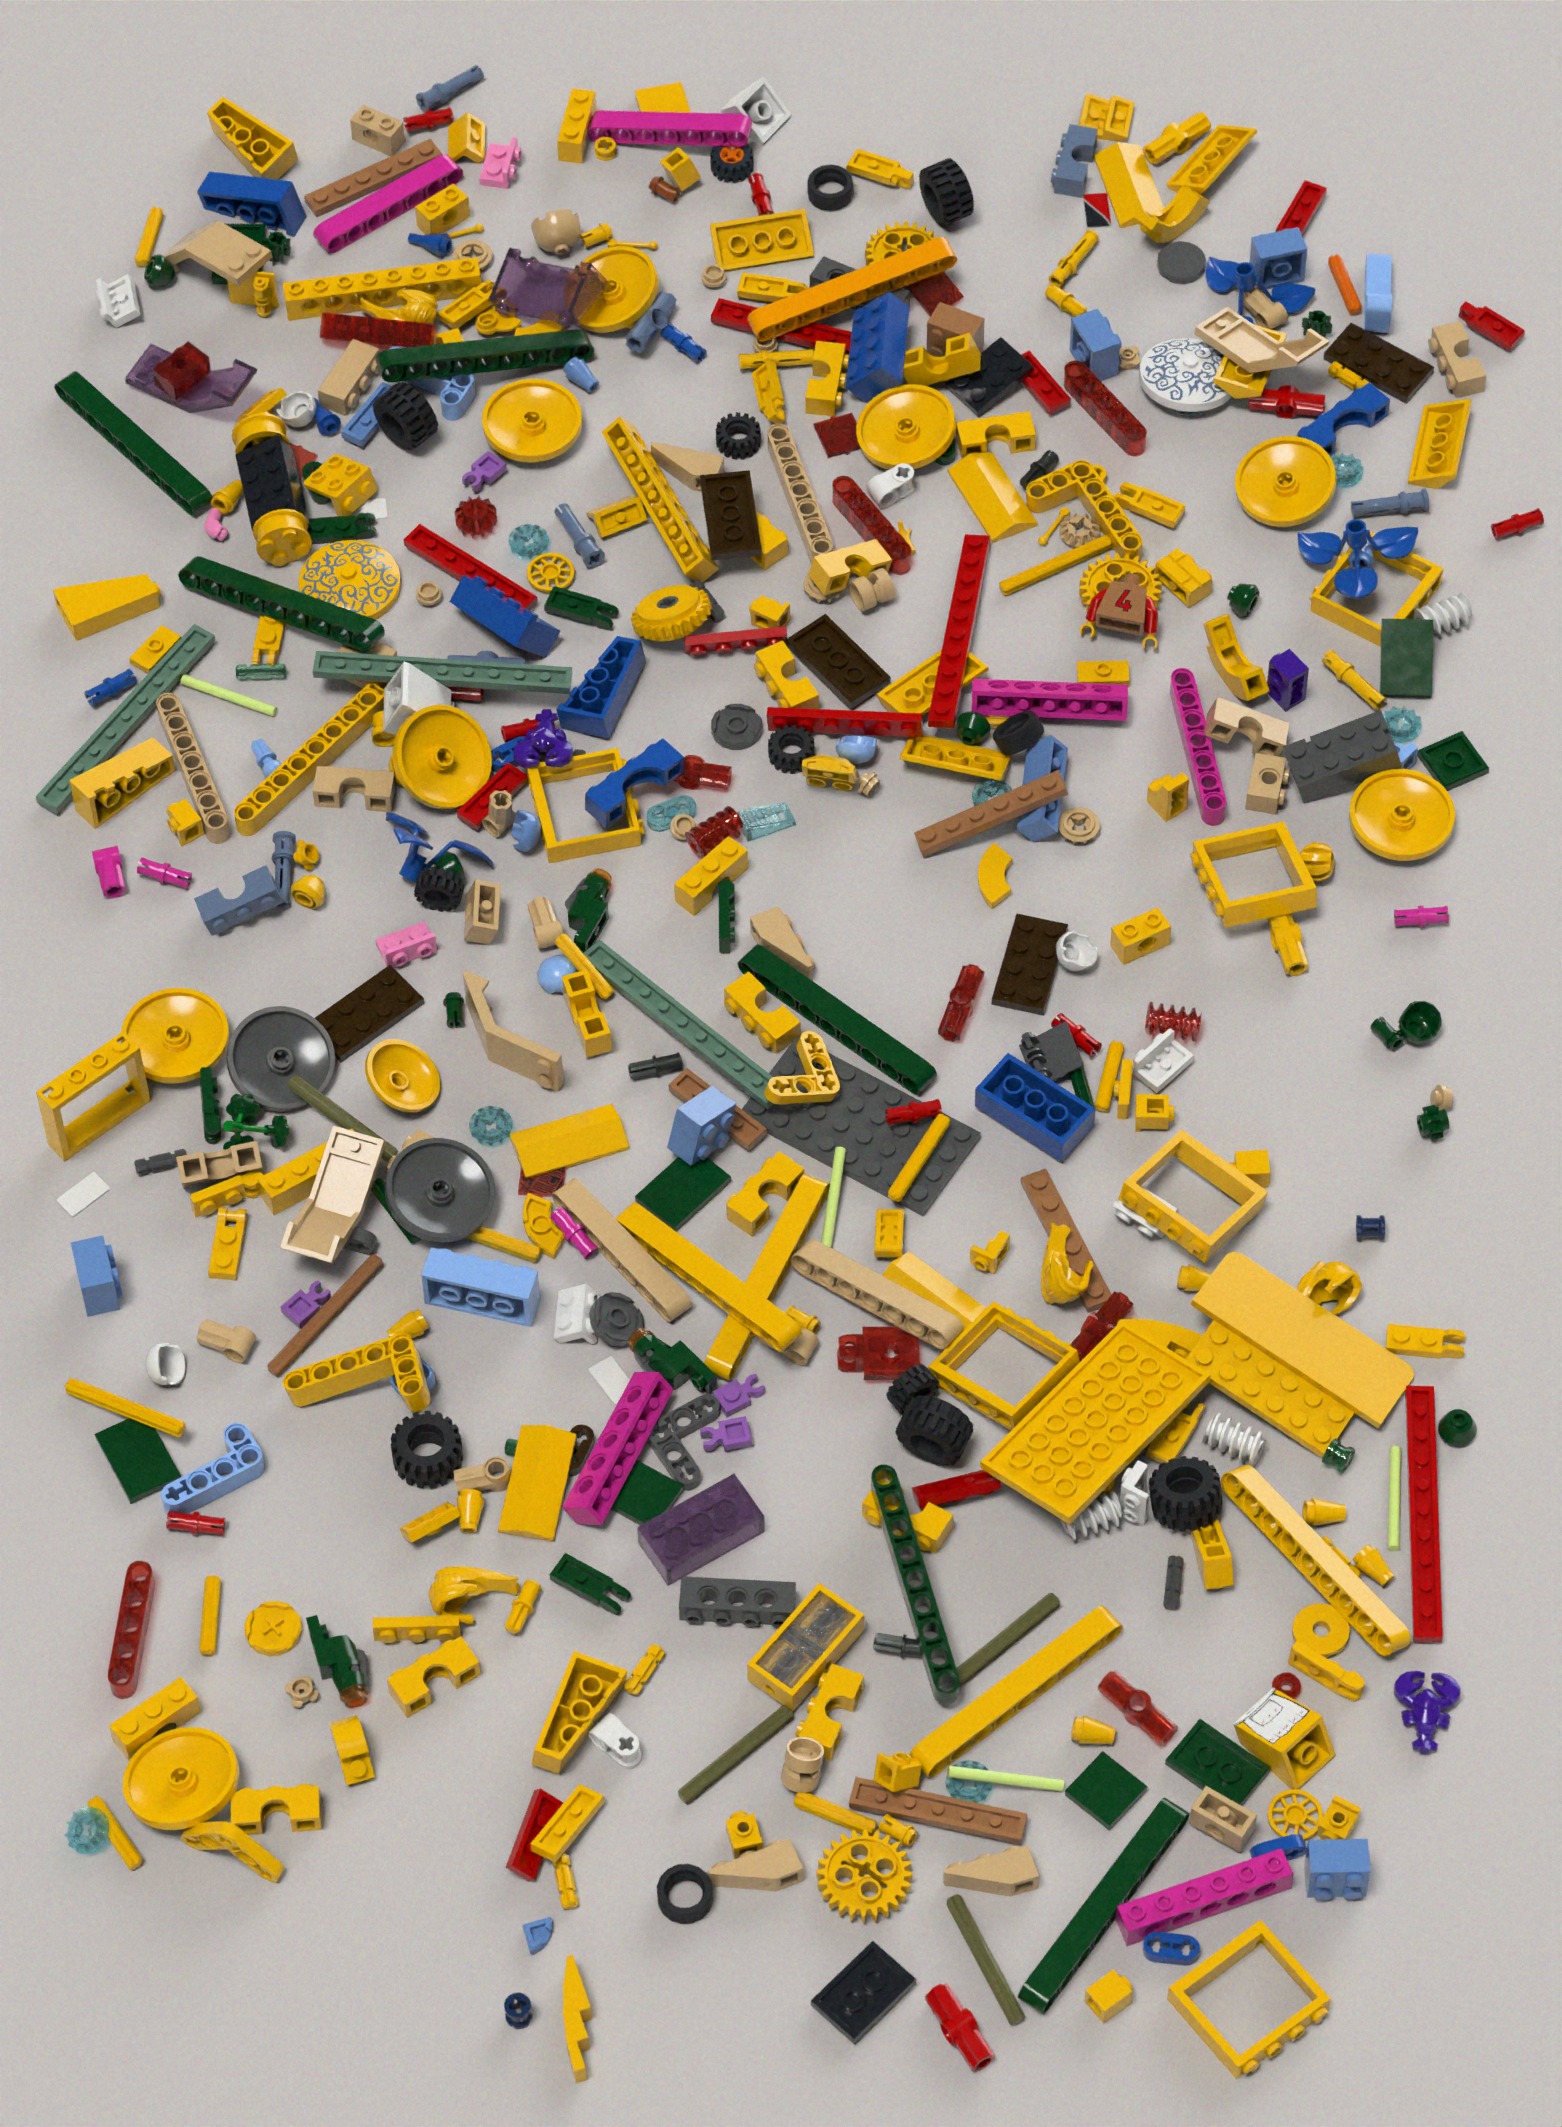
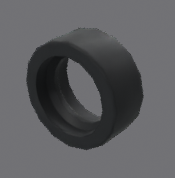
[807,164,853,211]
[993,711,1044,755]
[657,1864,713,1924]

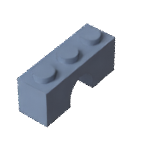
[1051,124,1098,198]
[194,865,283,935]

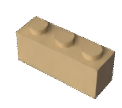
[318,339,380,416]

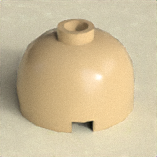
[531,209,581,255]

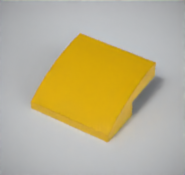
[1078,93,1135,141]

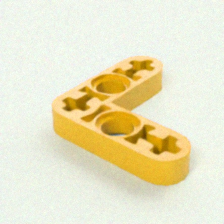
[764,1031,840,1104]
[181,1821,285,1882]

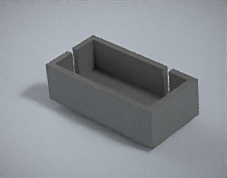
[1283,710,1402,803]

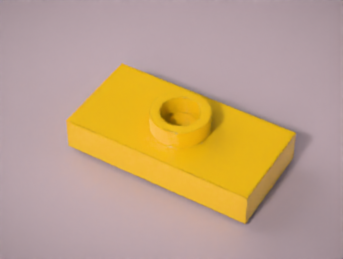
[237,388,287,422]
[129,625,181,674]
[1077,660,1130,686]
[1114,1059,1133,1119]
[874,1209,904,1257]
[400,1502,461,1543]

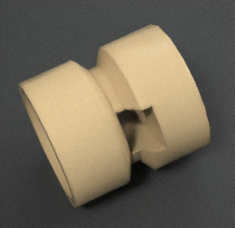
[849,568,896,612]
[781,1737,824,1793]

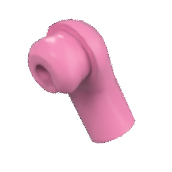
[204,508,228,541]

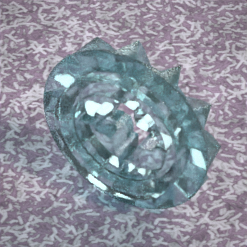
[1331,451,1364,487]
[509,524,549,560]
[1383,705,1422,742]
[972,779,1012,806]
[469,1106,513,1146]
[946,1761,992,1803]
[64,1807,109,1854]

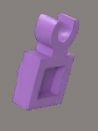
[462,451,507,492]
[280,1280,331,1329]
[712,1374,765,1418]
[700,1416,752,1451]

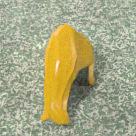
[360,289,438,341]
[1041,1223,1094,1304]
[1297,1261,1362,1316]
[429,1566,520,1624]

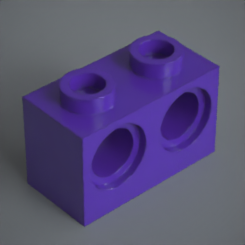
[1267,649,1309,712]

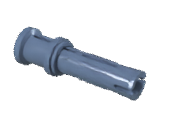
[416,65,484,112]
[1351,488,1429,518]
[554,503,605,568]
[272,831,296,909]

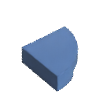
[523,1917,553,1955]

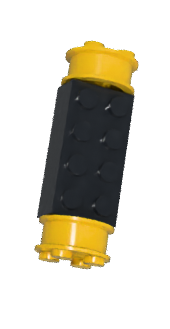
[232,411,312,566]

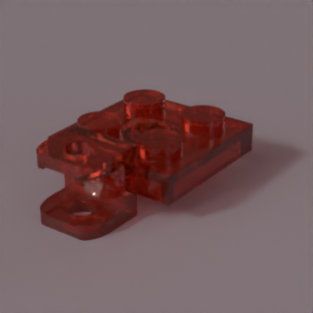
[837,1327,920,1380]

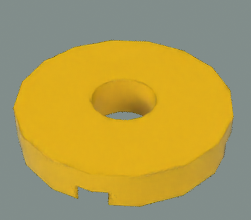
[1292,1603,1350,1658]

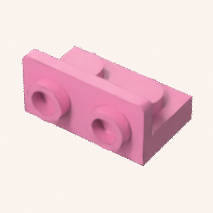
[479,137,521,189]
[375,921,437,967]

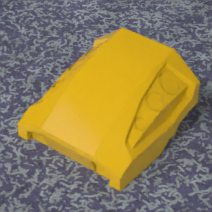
[802,755,859,791]

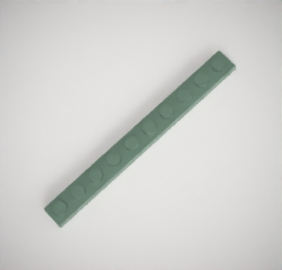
[36,624,215,814]
[313,651,573,694]
[583,940,782,1110]

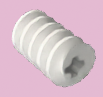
[1414,593,1472,635]
[1202,1412,1266,1466]
[1060,1491,1122,1540]

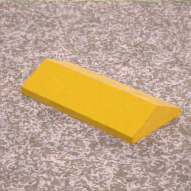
[1166,125,1257,194]
[1094,142,1164,228]
[710,209,814,271]
[1213,325,1287,399]
[1408,399,1472,489]
[947,452,1038,543]
[877,650,989,716]
[900,735,1012,781]
[509,1104,629,1179]
[882,1252,986,1332]
[498,1425,577,1542]

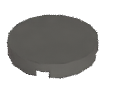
[1157,241,1206,284]
[711,704,762,750]
[589,1292,643,1346]

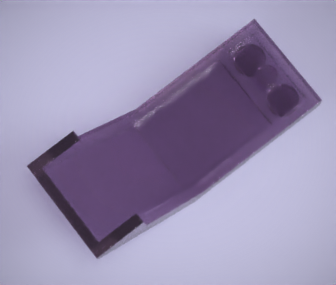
[125,344,257,413]

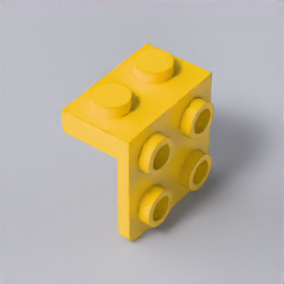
[304,454,378,516]

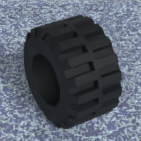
[919,158,974,226]
[373,382,438,451]
[895,1396,974,1465]
[391,1411,463,1489]
[1149,1456,1223,1532]

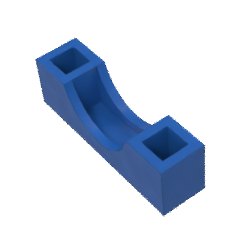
[1297,382,1390,457]
[585,738,684,828]

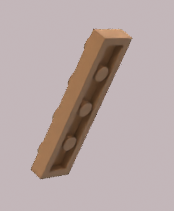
[668,1068,767,1151]

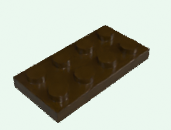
[1323,323,1434,404]
[700,470,762,560]
[786,614,891,709]
[991,913,1068,1016]
[315,965,424,1063]

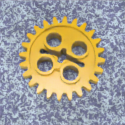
[865,221,940,289]
[1079,553,1162,611]
[816,1829,912,1923]

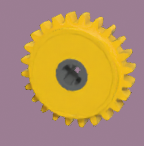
[631,585,712,641]

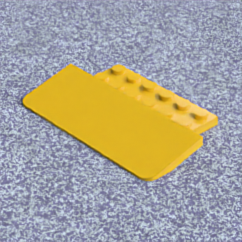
[1186,1252,1414,1459]

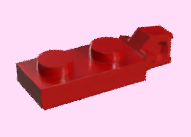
[1458,301,1525,351]

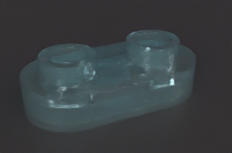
[646,795,696,832]

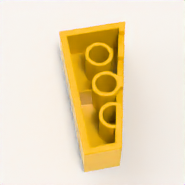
[207,96,298,180]
[69,737,175,829]
[531,1651,628,1774]

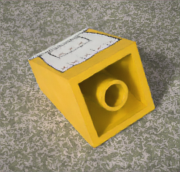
[1233,1687,1335,1789]

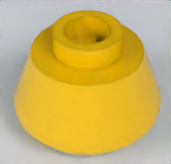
[291,875,325,909]

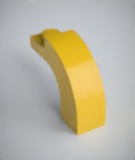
[1135,185,1210,243]
[1203,614,1269,701]

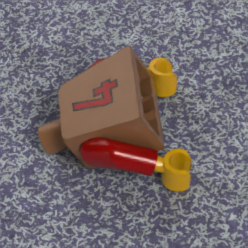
[1080,573,1158,650]

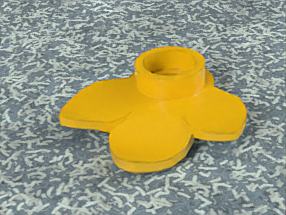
[476,305,521,335]

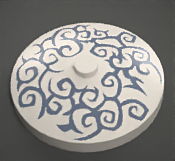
[1139,338,1232,412]

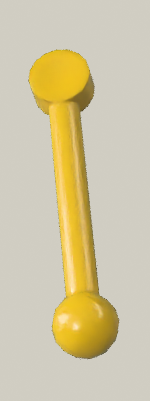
[438,224,484,238]
[607,238,658,250]
[1038,507,1070,546]

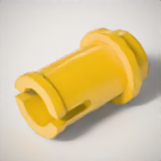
[580,223,613,249]
[785,1305,821,1334]
[878,1814,918,1847]

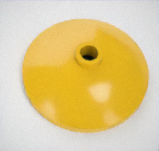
[365,1039,440,1112]

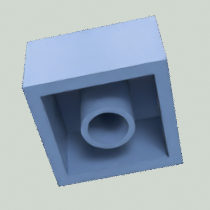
[1249,227,1308,291]
[1070,309,1122,385]
[667,1086,736,1166]
[71,1235,123,1317]
[1304,1839,1371,1900]

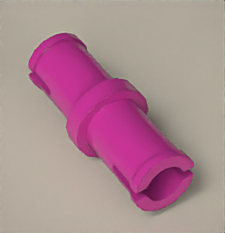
[137,857,192,889]
[1394,906,1449,927]
[550,1206,598,1259]

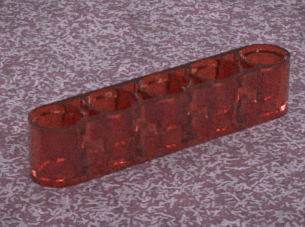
[319,313,436,347]
[1064,361,1147,456]
[832,476,911,575]
[108,1561,155,1699]

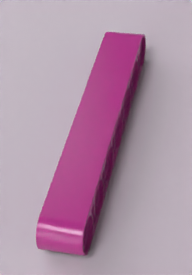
[588,110,752,147]
[313,154,463,253]
[1170,668,1226,826]

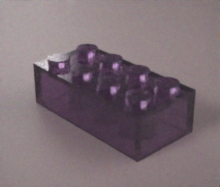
[637,1474,765,1586]

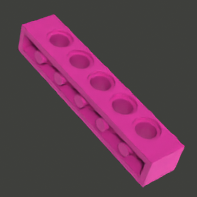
[971,679,1128,721]
[562,1372,674,1525]
[1116,1848,1293,1946]

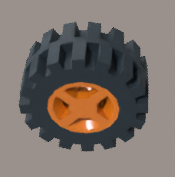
[710,143,754,183]

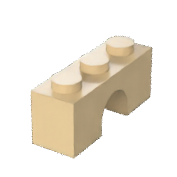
[1428,321,1486,398]
[1204,697,1289,757]
[312,766,396,812]
[176,1141,263,1187]

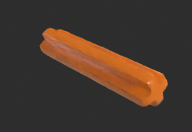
[1328,255,1362,315]

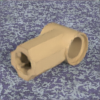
[1243,287,1288,330]
[482,790,515,837]
[528,896,563,949]
[196,1319,257,1363]
[759,1328,819,1365]
[453,1456,510,1495]

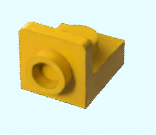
[970,1230,1010,1274]

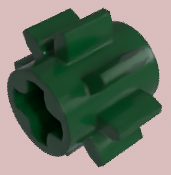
[262,232,291,262]
[1302,310,1333,338]
[1417,1105,1449,1140]

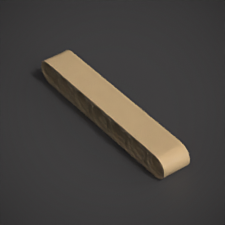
[767,423,833,564]
[156,693,230,844]
[552,1178,692,1322]
[791,1239,963,1349]

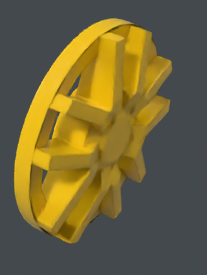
[527,553,574,595]
[1268,1789,1323,1840]

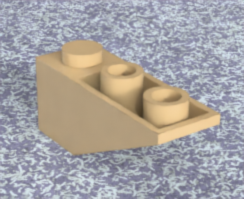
[650,442,724,492]
[750,906,815,981]
[708,1838,804,1891]
[943,1845,1039,1897]

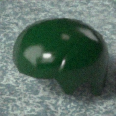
[1398,1001,1442,1045]

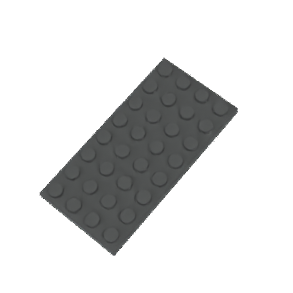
[742,1036,981,1217]

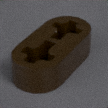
[568,1424,595,1476]

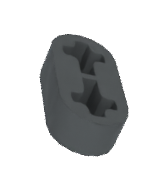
[343,1227,377,1254]

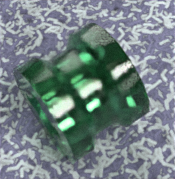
[1322,1438,1356,1474]

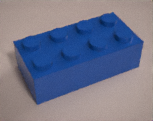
[846,292,909,403]
[975,1053,1095,1162]

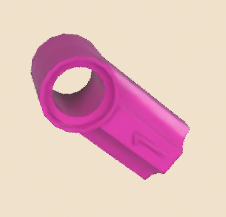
[92,846,126,899]

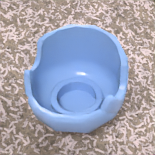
[836,736,877,764]
[537,955,579,994]

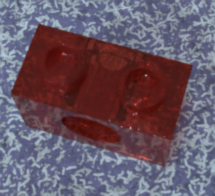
[153,341,211,401]

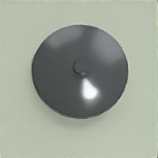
[227,1006,335,1112]
[385,1138,495,1242]

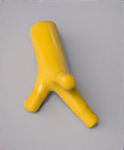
[886,521,916,556]

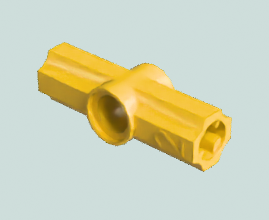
[1143,112,1211,165]
[1267,913,1308,976]

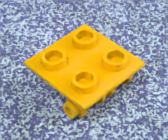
[227,271,279,318]

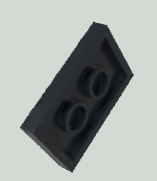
[945,337,1034,417]
[811,1941,916,2044]

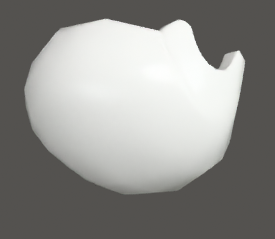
[277,391,317,427]
[1056,931,1098,971]
[145,1343,186,1385]

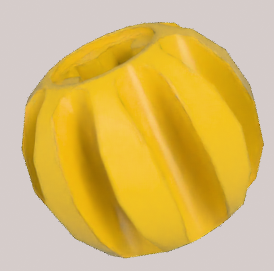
[1300,842,1334,882]

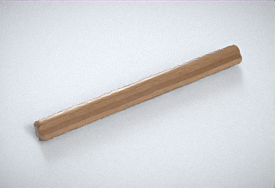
[267,1254,383,1377]

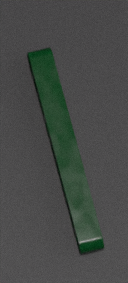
[375,329,594,383]
[54,371,213,516]
[178,556,385,652]
[737,944,937,1095]
[871,1464,960,1705]
[1018,1797,1190,2014]

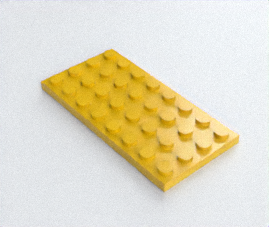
[980,1321,1211,1525]

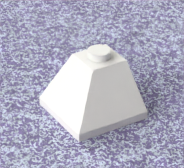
[720,77,792,144]

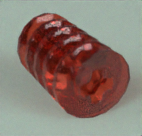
[685,806,743,859]
[1145,1001,1202,1042]

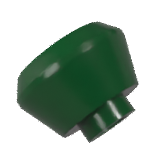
[144,254,175,286]
[1227,583,1260,617]
[957,711,991,745]
[434,851,465,880]
[1438,1409,1477,1446]

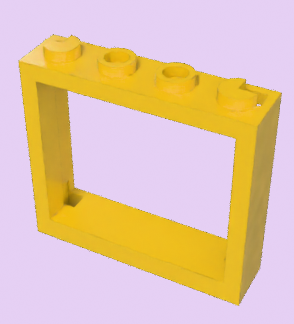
[1310,532,1444,647]
[527,748,645,863]
[1190,821,1317,928]
[36,1031,150,1162]
[1118,1130,1268,1263]
[928,1301,1080,1431]
[1167,1920,1331,2079]

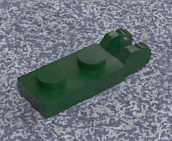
[307,513,376,544]
[544,586,619,630]
[719,879,735,954]
[200,1067,221,1144]
[549,1553,631,1615]

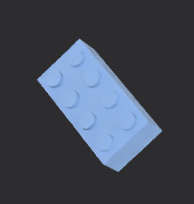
[421,1248,540,1327]

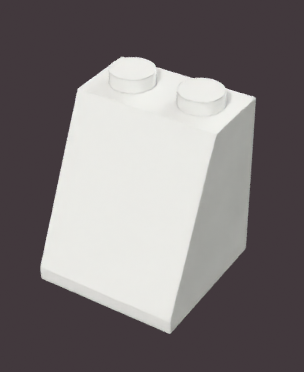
[383,662,454,735]

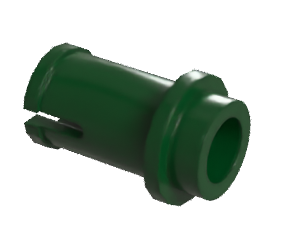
[443,992,464,1028]
[1370,1017,1404,1050]

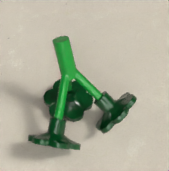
[223,1094,289,1150]

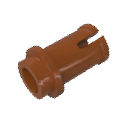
[649,176,681,203]

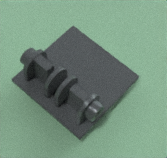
[1019,1021,1084,1081]

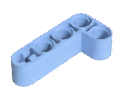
[1364,254,1392,333]
[390,346,476,421]
[161,1423,264,1515]

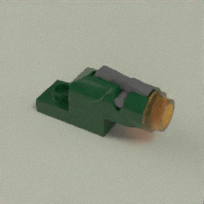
[565,868,612,953]
[628,1328,718,1395]
[306,1615,368,1708]

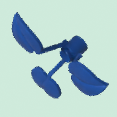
[1205,256,1315,324]
[1298,519,1418,599]
[385,812,494,882]

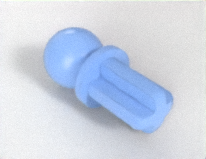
[251,739,281,778]

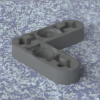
[647,1394,720,1491]

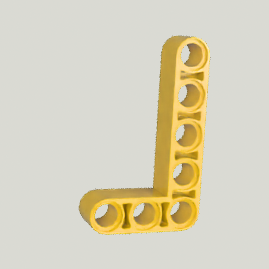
[1026,460,1142,562]
[283,1333,430,1412]

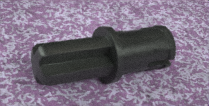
[1020,450,1059,490]
[628,1052,683,1079]
[873,1633,922,1658]

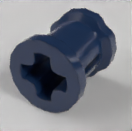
[1356,1215,1385,1240]
[504,1992,532,2029]

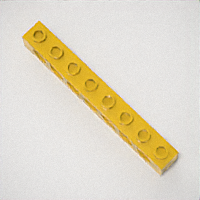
[283,257,481,321]
[601,416,719,583]

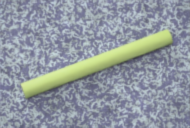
[181,675,277,717]
[821,1147,846,1248]
[1388,1446,1401,1551]
[947,1766,1064,1791]

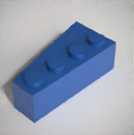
[197,171,307,237]
[449,575,560,657]
[556,636,646,738]

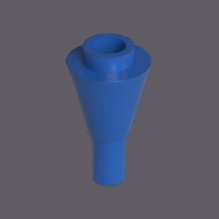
[408,233,452,257]
[314,398,341,435]

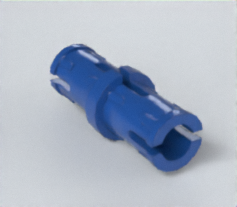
[661,323,707,363]
[84,669,137,706]

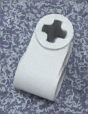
[866,463,915,508]
[588,1713,642,1769]

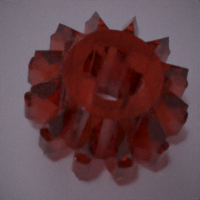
[455,496,497,538]

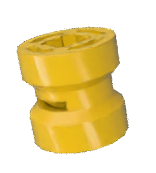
[371,711,396,747]

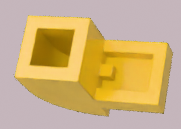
[329,1715,375,1785]

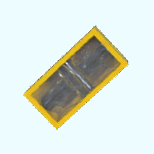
[747,1583,864,1712]

